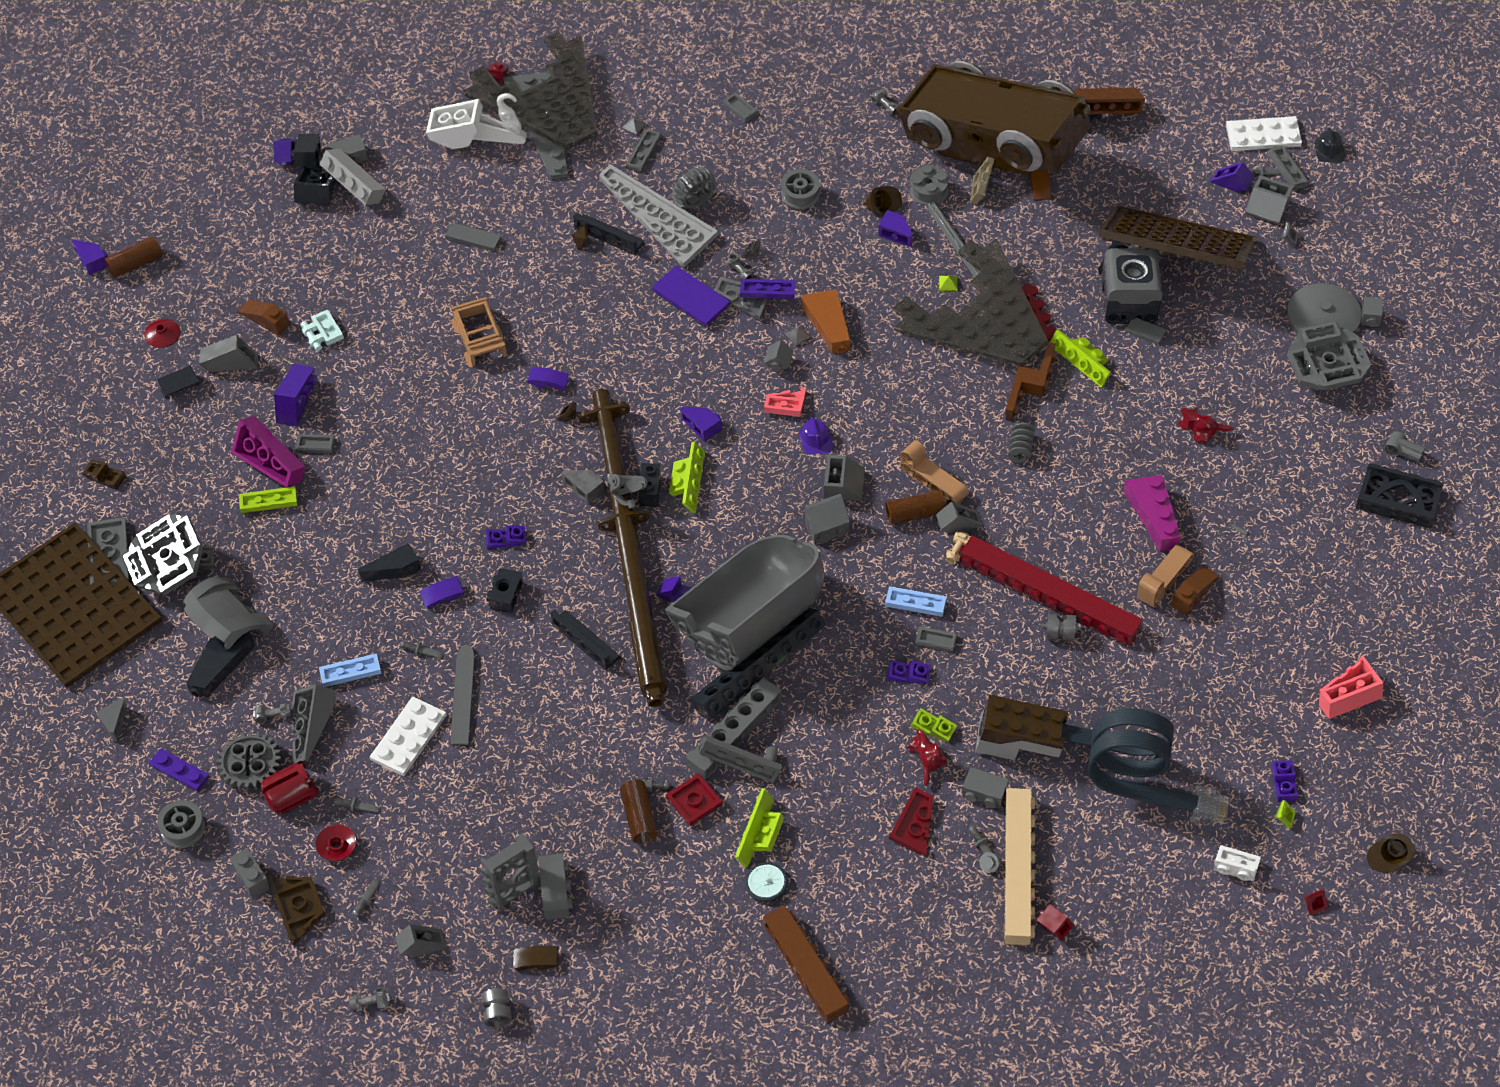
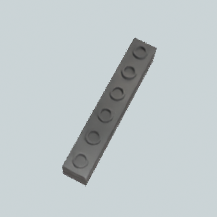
[686,677,782,780]

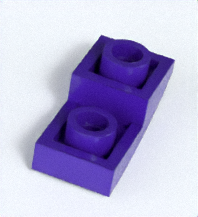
[527,367,569,391]
[485,525,527,549]
[419,576,465,609]
[887,660,931,684]
[1272,760,1298,802]

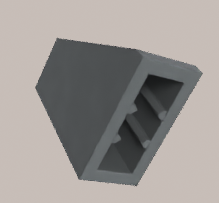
[199,335,258,372]

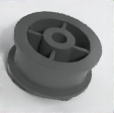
[910,165,949,206]
[781,169,820,210]
[157,800,205,849]

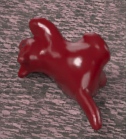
[1178,407,1234,443]
[906,729,947,786]

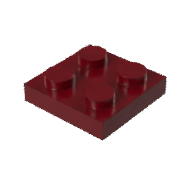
[666,773,723,826]

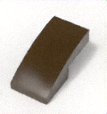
[82,459,126,490]
[513,946,559,971]

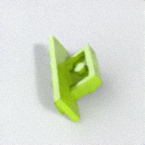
[1050,329,1111,388]
[669,441,705,513]
[735,788,785,868]

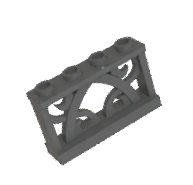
[480,833,541,912]

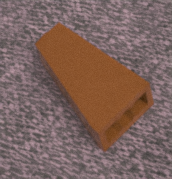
[801,289,850,353]

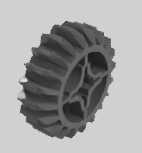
[671,166,717,211]

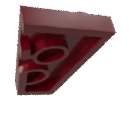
[888,787,933,857]

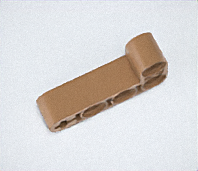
[900,440,969,504]
[1137,544,1194,608]

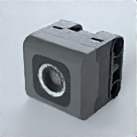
[1101,248,1162,324]

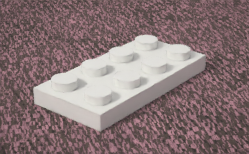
[1226,116,1302,151]
[370,697,447,776]

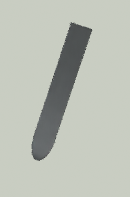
[450,645,474,745]

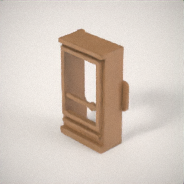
[451,297,507,367]

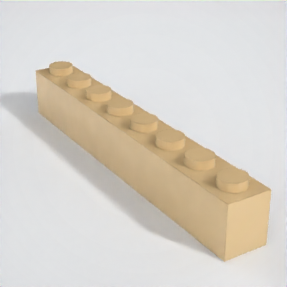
[1005,788,1035,945]

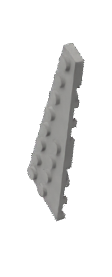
[599,164,718,267]

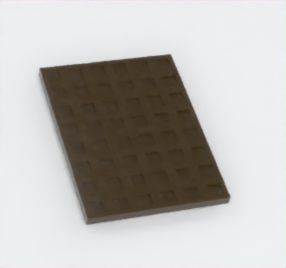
[0,522,162,688]

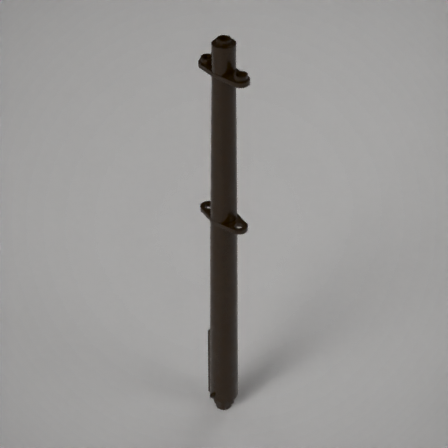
[579,389,667,707]

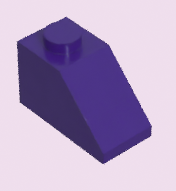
[273,139,297,165]
[1210,162,1255,192]
[878,210,913,247]
[72,240,108,275]
[680,407,722,441]

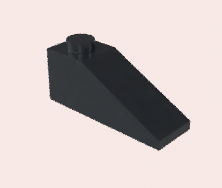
[357,543,421,582]

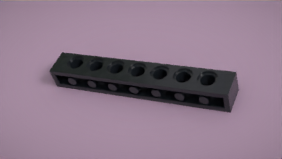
[690,607,826,720]

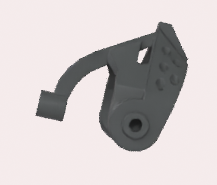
[606,474,647,509]

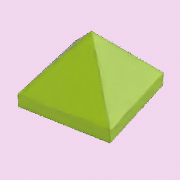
[939,276,958,291]
[1276,800,1296,829]

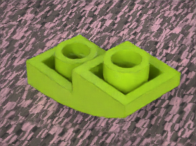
[910,708,957,742]

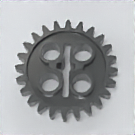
[216,731,282,792]

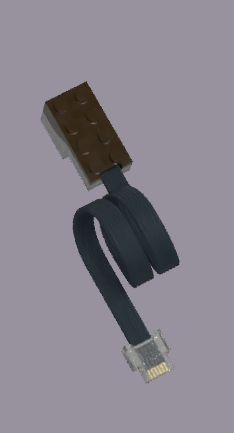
[975,694,1229,826]

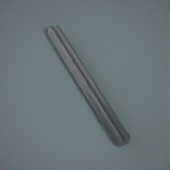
[927,202,985,281]

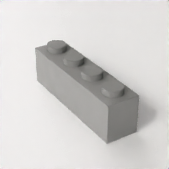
[320,149,386,205]

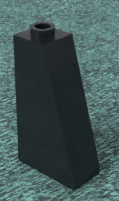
[186,634,255,698]

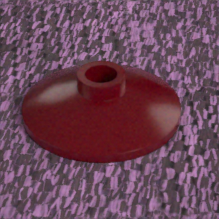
[144,319,180,348]
[315,824,356,862]

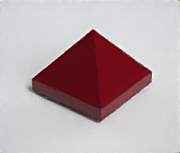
[1304,889,1329,916]

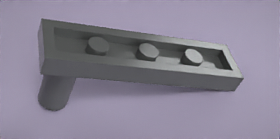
[699,736,782,783]

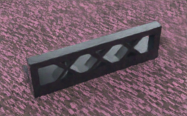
[573,213,644,255]
[550,610,620,670]

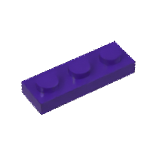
[740,279,796,299]
[149,748,209,792]

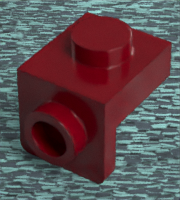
[486,62,509,88]

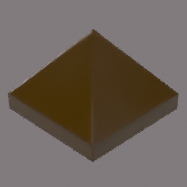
[572,225,588,250]
[557,402,577,421]

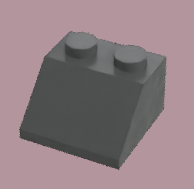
[805,494,850,544]

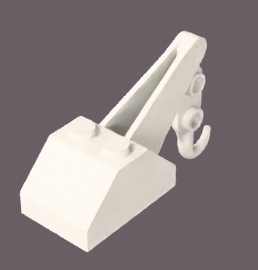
[426,93,526,149]

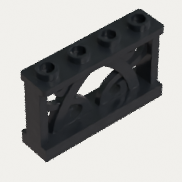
[1356,463,1444,529]

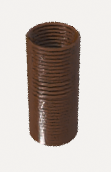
[104,236,163,278]
[885,490,946,525]
[620,779,658,844]

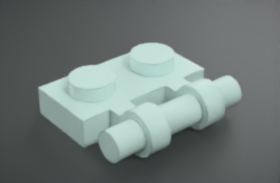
[300,310,344,351]

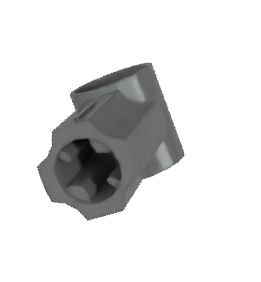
[1384,431,1426,463]

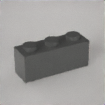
[538,853,573,920]

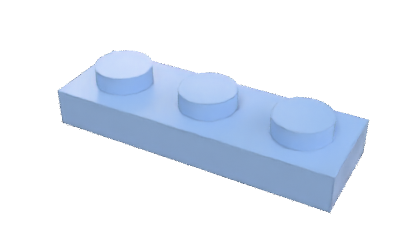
[885,586,947,617]
[319,654,381,687]

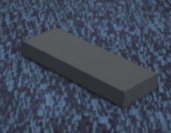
[625,128,662,173]
[1267,146,1309,190]
[445,222,502,252]

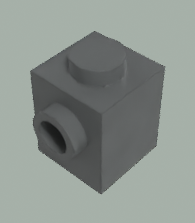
[1361,297,1383,327]
[764,340,794,372]

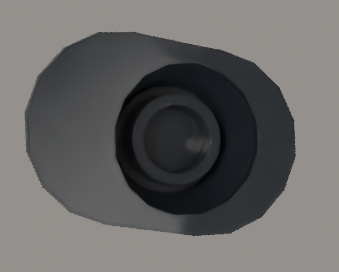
[1315,128,1345,164]

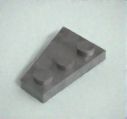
[714,277,770,321]

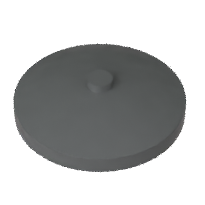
[1287,283,1362,334]

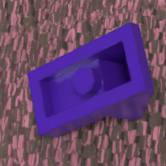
[656,576,691,602]

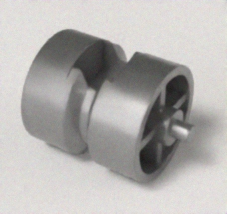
[1041,613,1081,641]
[481,988,512,1028]

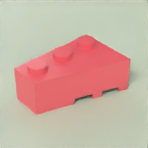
[1319,656,1383,719]

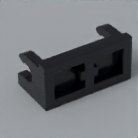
[157,365,200,400]

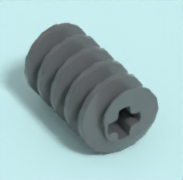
[1007,422,1035,463]

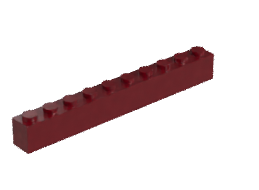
[960,535,1143,646]

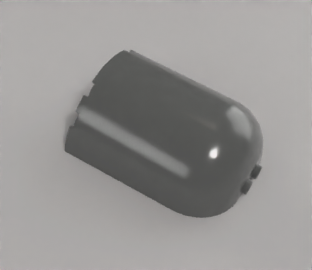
[665,535,824,670]

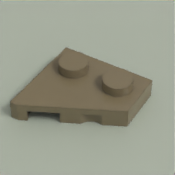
[970,157,994,204]

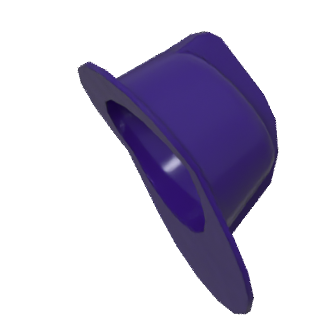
[800,416,833,454]

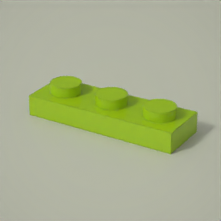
[239,486,298,514]

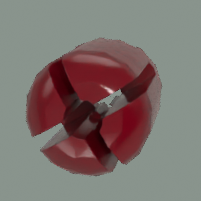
[261,760,319,814]

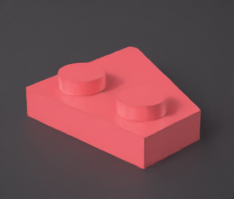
[764,387,806,417]

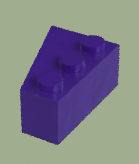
[274,364,317,427]

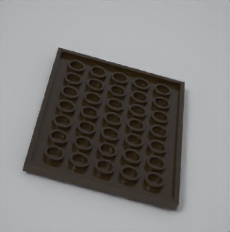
[1098,205,1257,270]

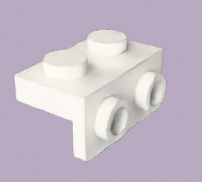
[1213,845,1260,882]

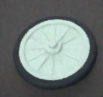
[745,862,788,902]

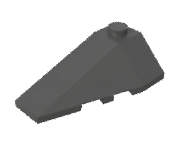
[291,684,336,763]

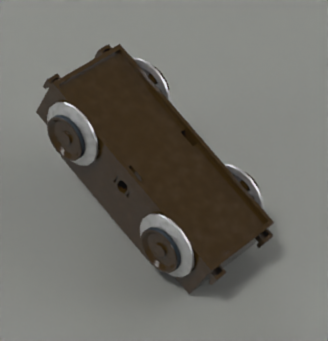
[896,61,1091,176]

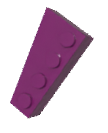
[231,416,306,487]
[1123,475,1181,552]

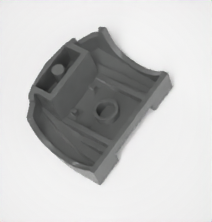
[182,577,274,649]

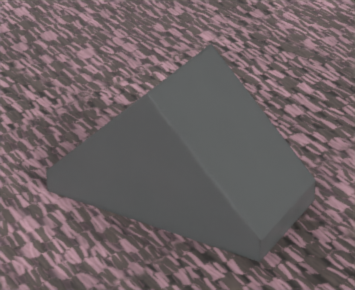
[96,698,128,742]

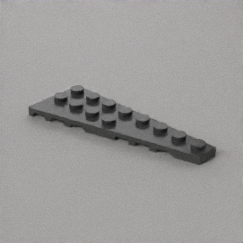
[503,71,568,179]

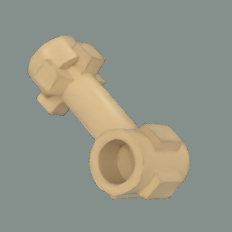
[945,531,971,565]

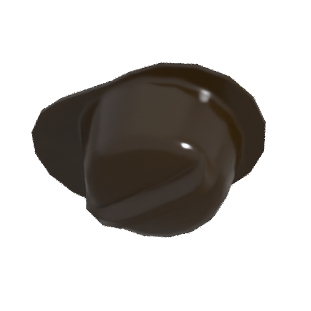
[863,186,902,215]
[1367,833,1415,873]

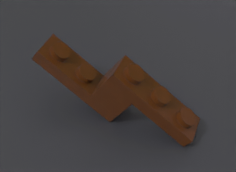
[1005,342,1058,421]

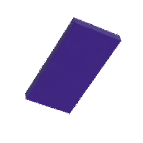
[652,266,730,327]

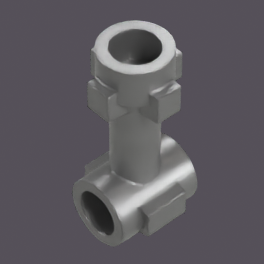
[870,89,898,116]
[727,252,754,279]
[253,704,291,724]
[349,987,390,1011]

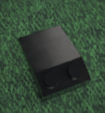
[294,164,336,206]

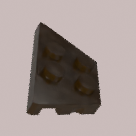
[267,875,325,945]

